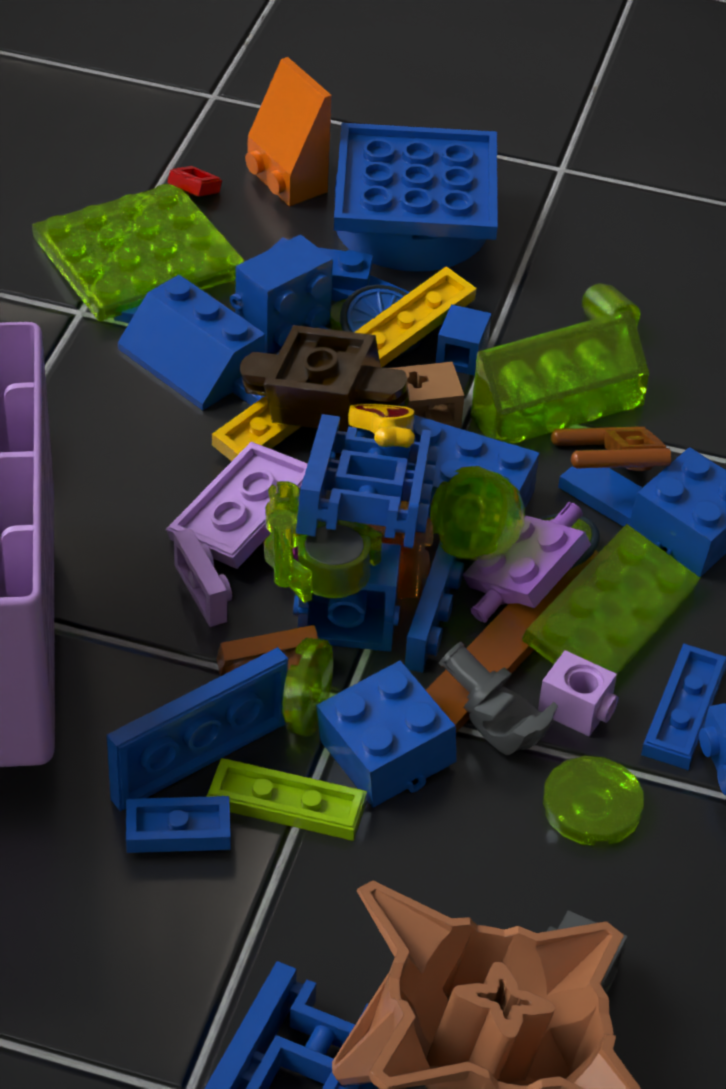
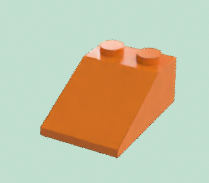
[245,57,332,207]

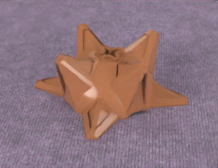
[332,880,641,1089]

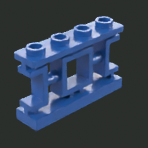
[296,414,438,548]
[204,961,379,1089]

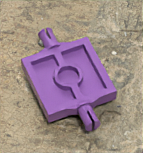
[463,502,591,623]

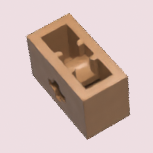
[390,362,465,428]

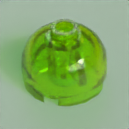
[430,466,525,561]

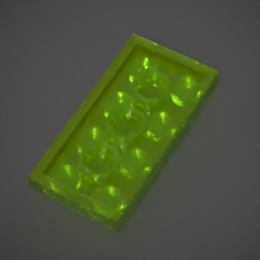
[521,524,700,675]

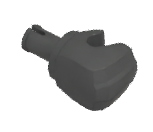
[438,641,558,755]

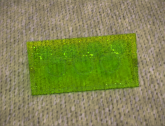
[471,310,649,444]

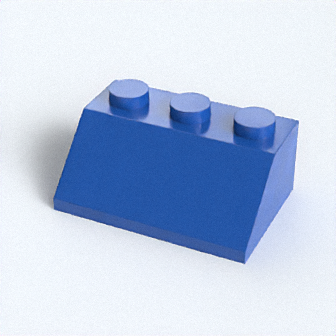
[118,275,265,411]

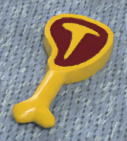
[348,404,415,448]

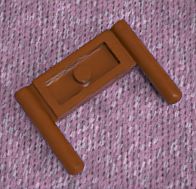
[551,426,671,471]

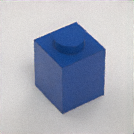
[436,304,492,376]

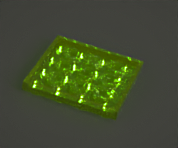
[32,184,245,322]

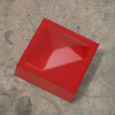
[167,166,222,196]

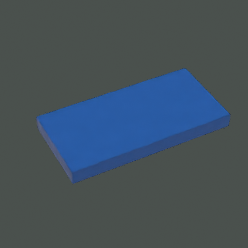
[107,647,288,811]

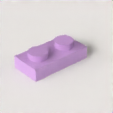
[174,528,232,627]

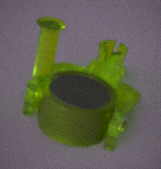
[264,481,382,603]

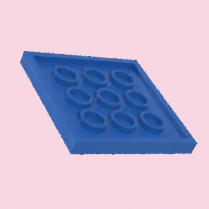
[334,123,498,240]

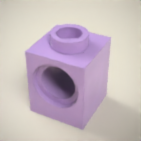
[538,650,619,737]

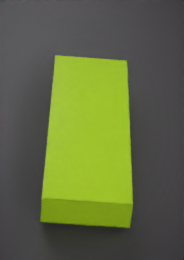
[207,758,367,841]

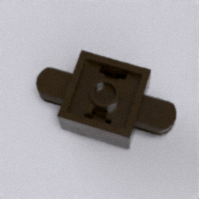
[240,325,410,432]

